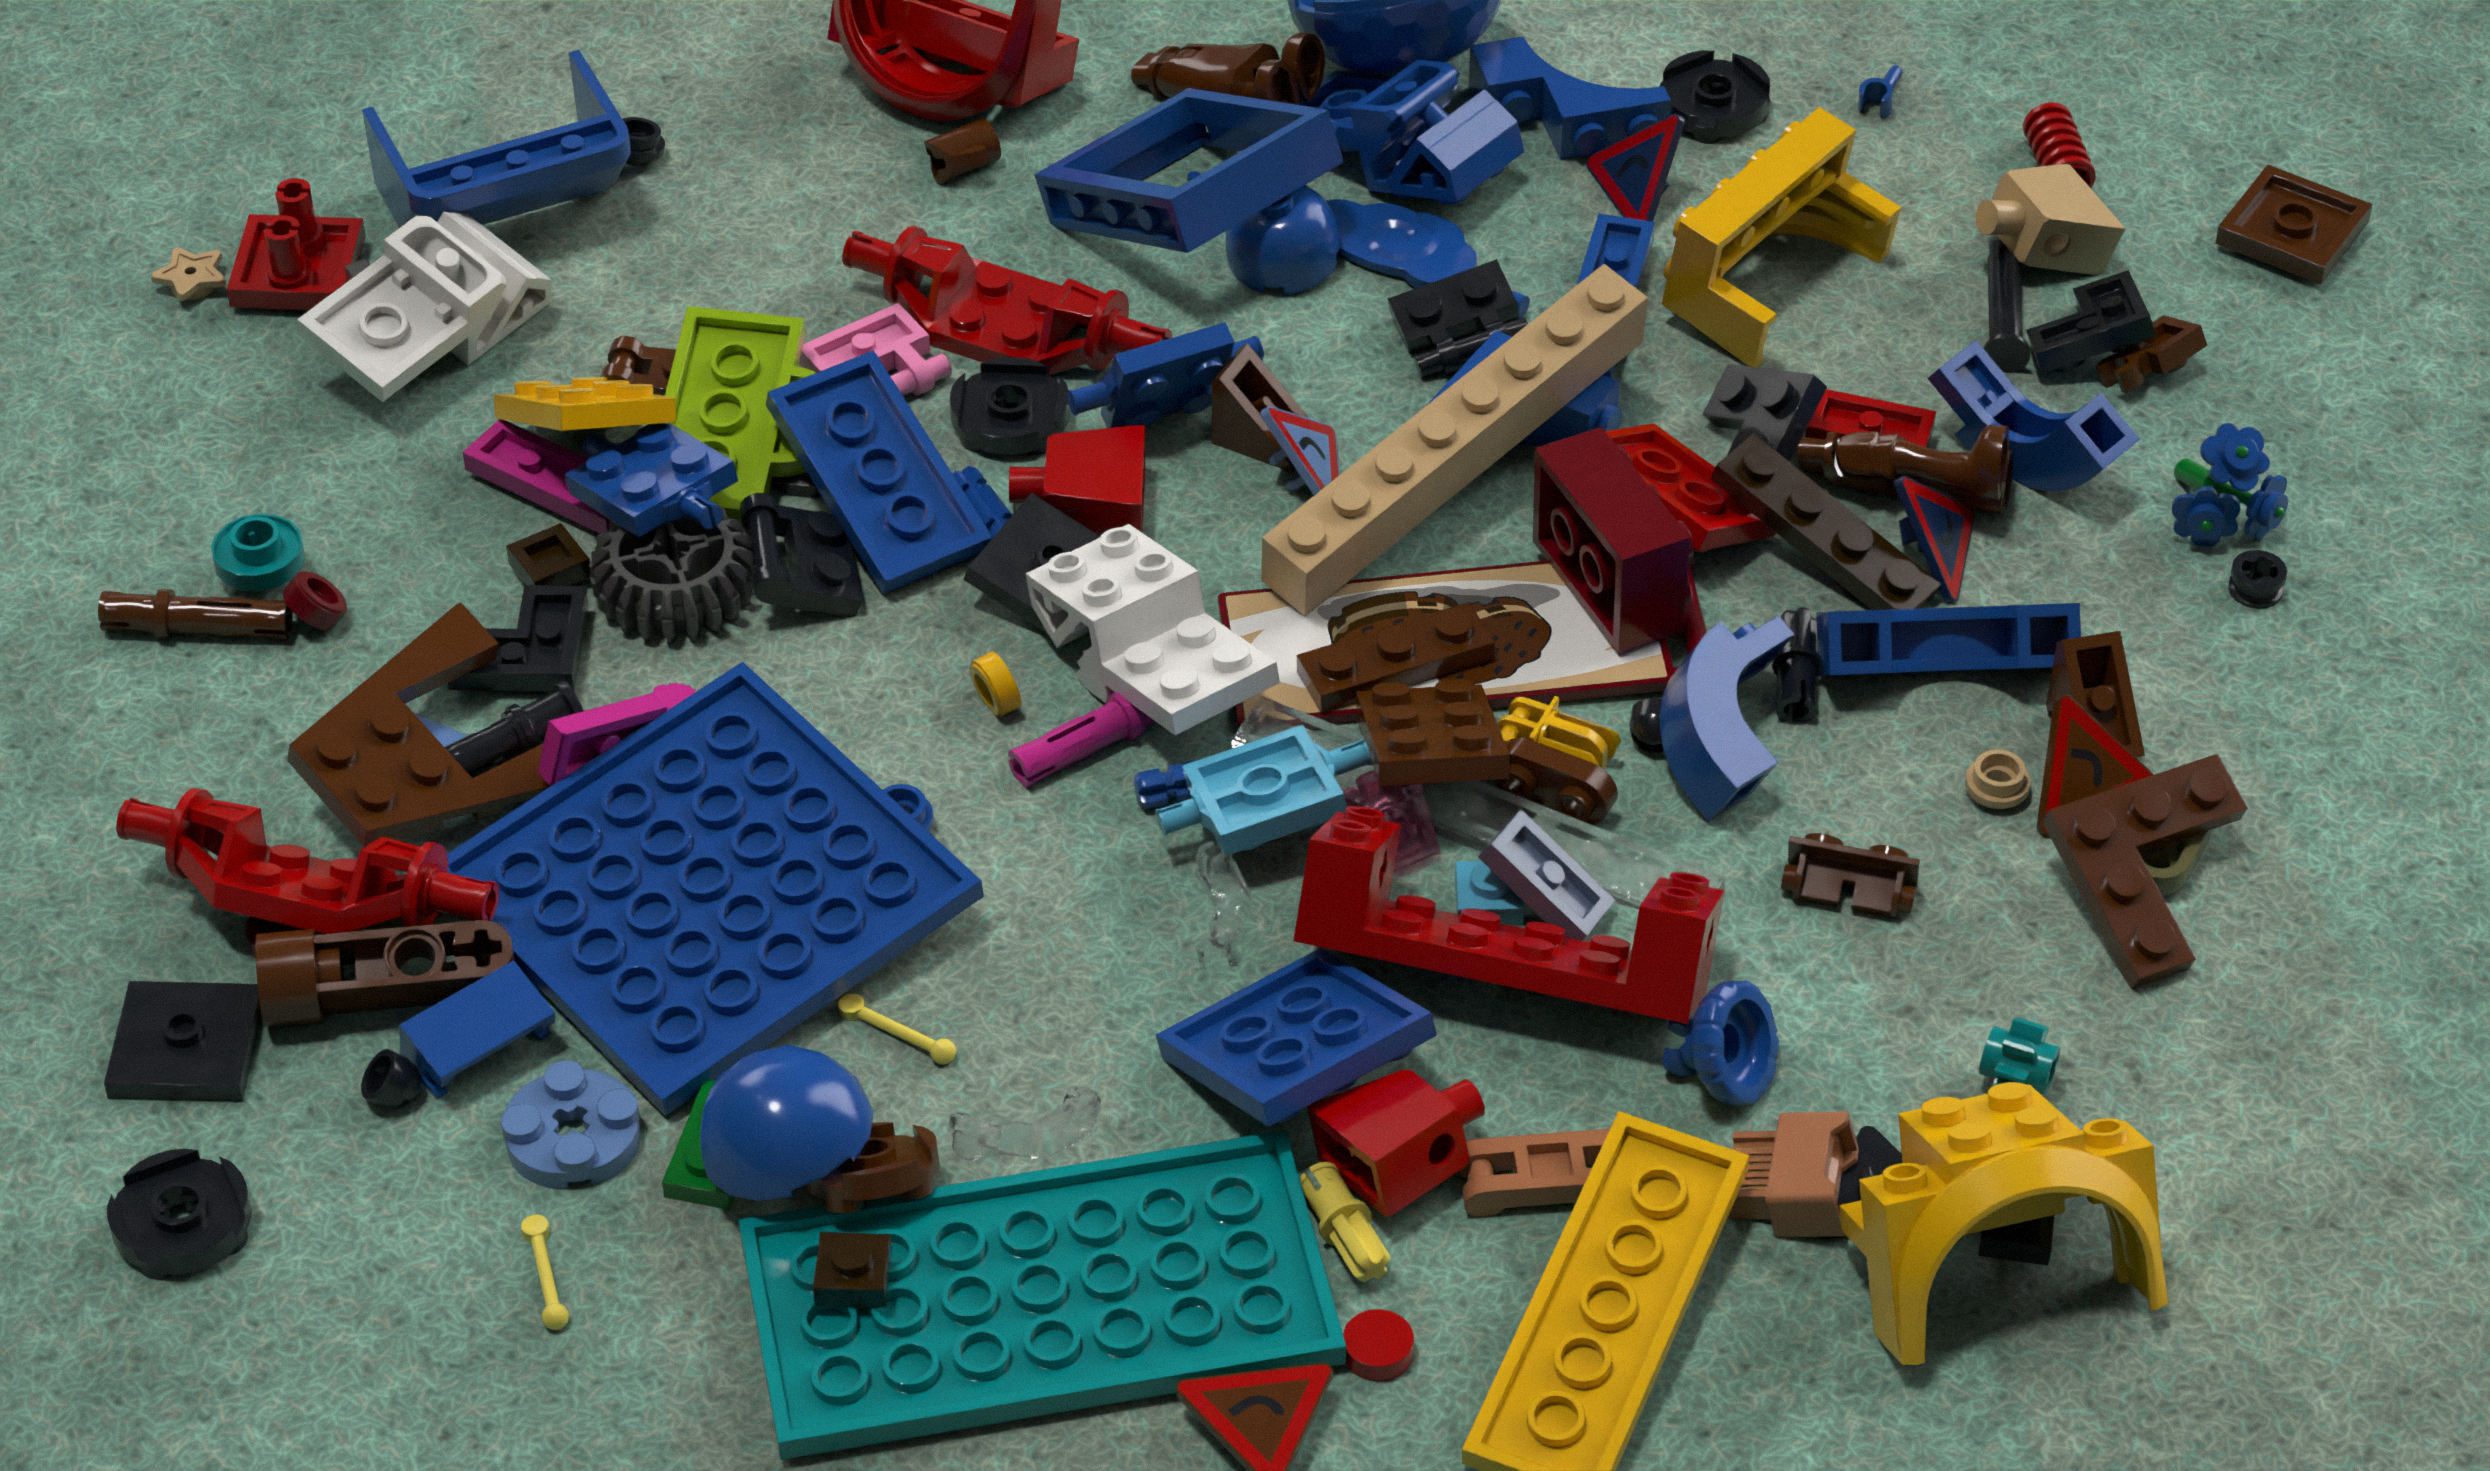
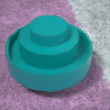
[211,513,305,592]

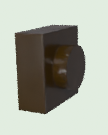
[506,523,591,586]
[813,1232,892,1308]

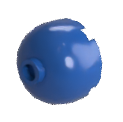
[1226,185,1341,295]

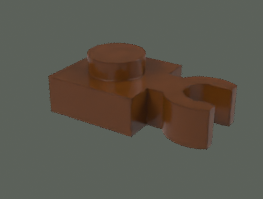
[2096,315,2208,393]

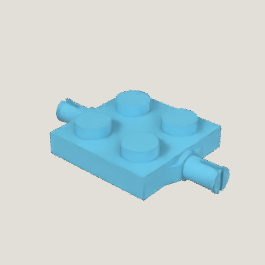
[1155,725,1372,856]

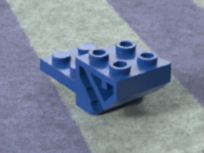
[1300,60,1524,205]

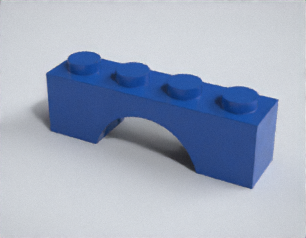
[1816,603,2081,675]

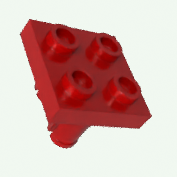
[226,178,366,310]

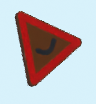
[2037,694,2153,836]
[1176,1363,1333,1471]

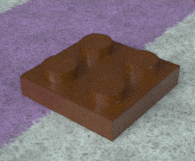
[2215,164,2373,284]

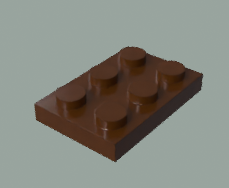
[1356,679,1510,786]

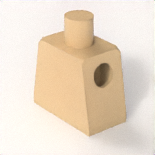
[1976,164,2126,275]

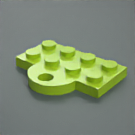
[665,306,816,524]

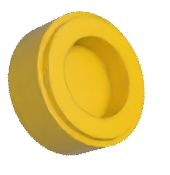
[969,651,1022,717]

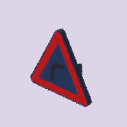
[1586,113,1685,222]
[1894,476,1975,603]

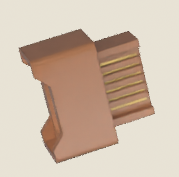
[1728,1111,1859,1237]

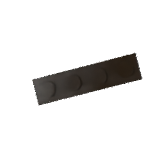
[1710,433,1941,610]

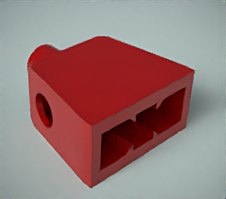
[1009,425,1146,537]
[1307,1070,1485,1218]

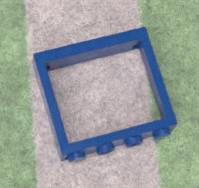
[1034,88,1344,253]

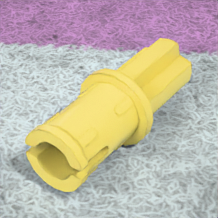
[1299,1162,1390,1282]

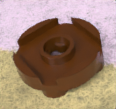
[803,1122,940,1213]

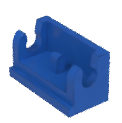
[399,961,556,1100]

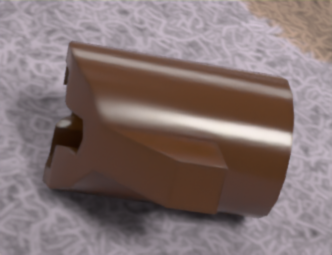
[924,119,1001,184]

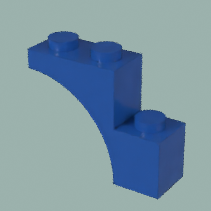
[1468,36,1671,160]

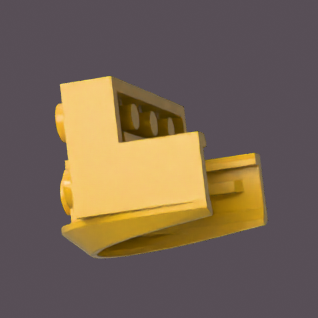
[1661,107,1901,367]

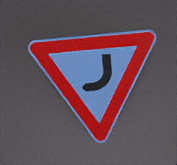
[1260,406,1340,495]

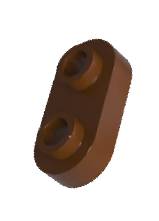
[1495,738,1618,825]

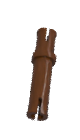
[98,589,293,640]

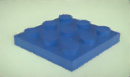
[1156,948,1437,1127]

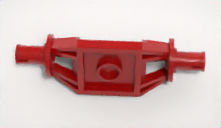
[842,226,1172,375]
[116,788,499,934]

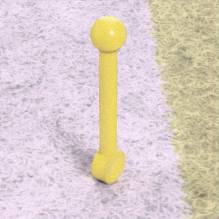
[838,994,957,1065]
[521,1214,569,1330]

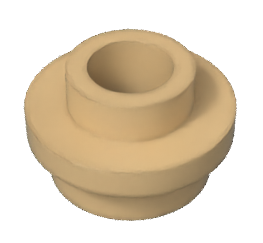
[1965,749,2031,809]

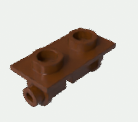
[1781,833,1920,918]

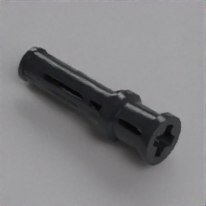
[445,680,584,777]

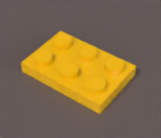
[494,377,676,431]

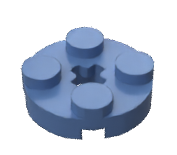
[501,1061,640,1189]

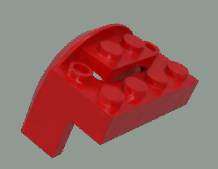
[827,0,1079,120]

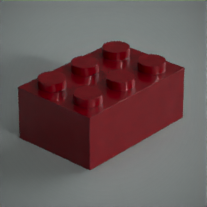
[1533,427,1694,654]

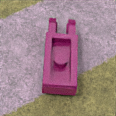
[537,682,696,785]

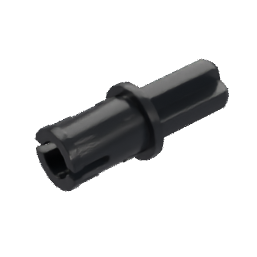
[1772,607,1822,722]

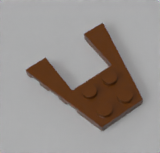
[287,602,552,847]

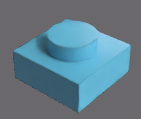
[1455,861,1524,925]

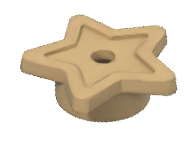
[151,248,226,301]

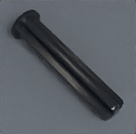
[1983,239,2030,373]

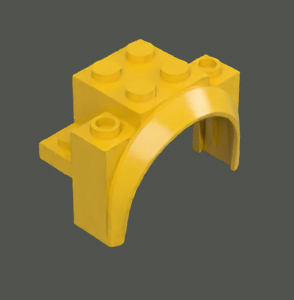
[1839,1082,2168,1365]

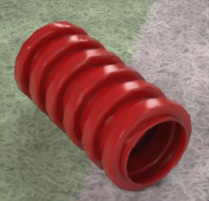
[2022,102,2096,188]

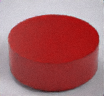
[1343,1309,1414,1381]

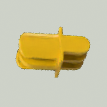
[1498,696,1621,770]

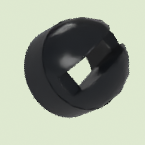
[1629,698,1664,753]
[361,1049,422,1109]

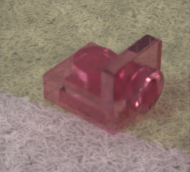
[1343,770,1440,873]

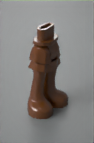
[1798,424,2014,515]

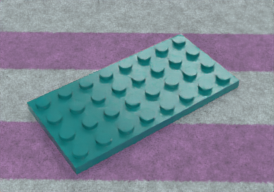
[738,1130,1346,1460]

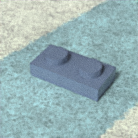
[1478,810,1615,941]

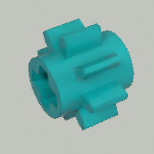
[1979,1017,2061,1095]

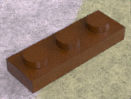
[1296,602,1495,714]

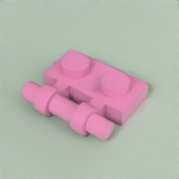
[799,303,952,396]

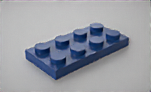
[766,350,993,594]

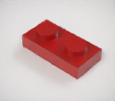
[1805,389,1936,448]

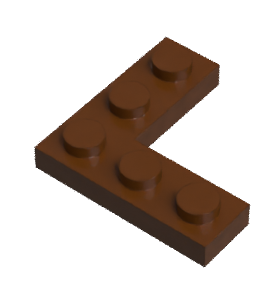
[2042,753,2248,989]

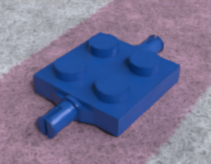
[1067,322,1264,428]
[565,423,738,537]

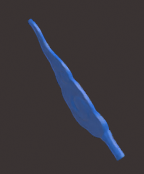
[1187,171,1530,318]

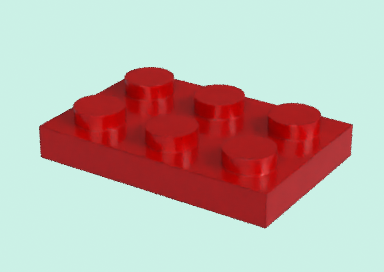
[1605,423,1776,552]

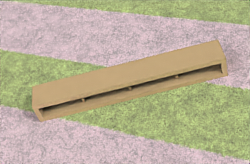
[1261,264,1648,617]

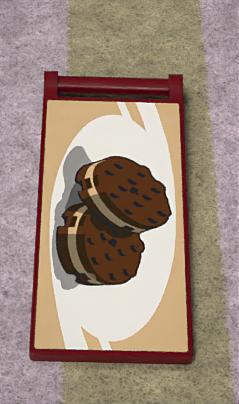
[1218,554,1707,732]

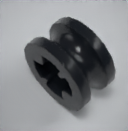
[2228,550,2288,609]

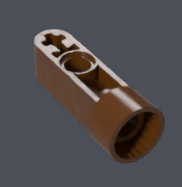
[255,920,515,1027]

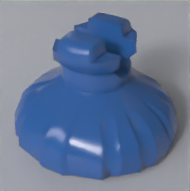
[1662,980,1779,1106]

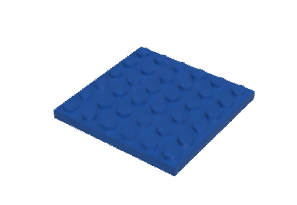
[447,662,984,1116]

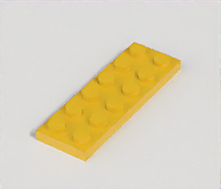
[1462,1111,1750,1471]

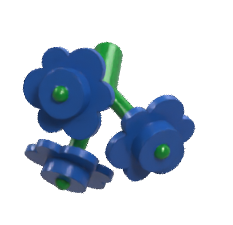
[2172,423,2288,547]

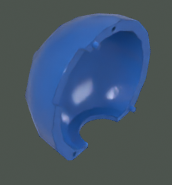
[700,1045,874,1201]

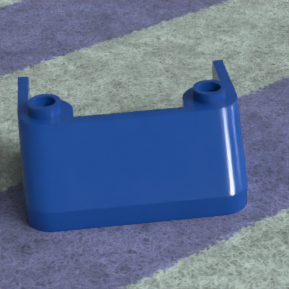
[362,50,631,228]

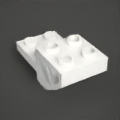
[297,212,552,402]
[1025,524,1280,735]

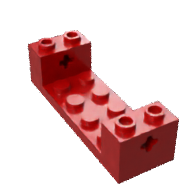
[1293,806,1725,1024]

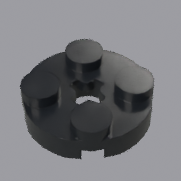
[1659,50,1770,144]
[950,357,1070,455]
[107,1148,252,1280]

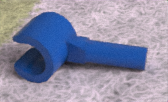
[1858,65,1903,118]

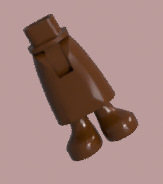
[1131,32,1325,105]

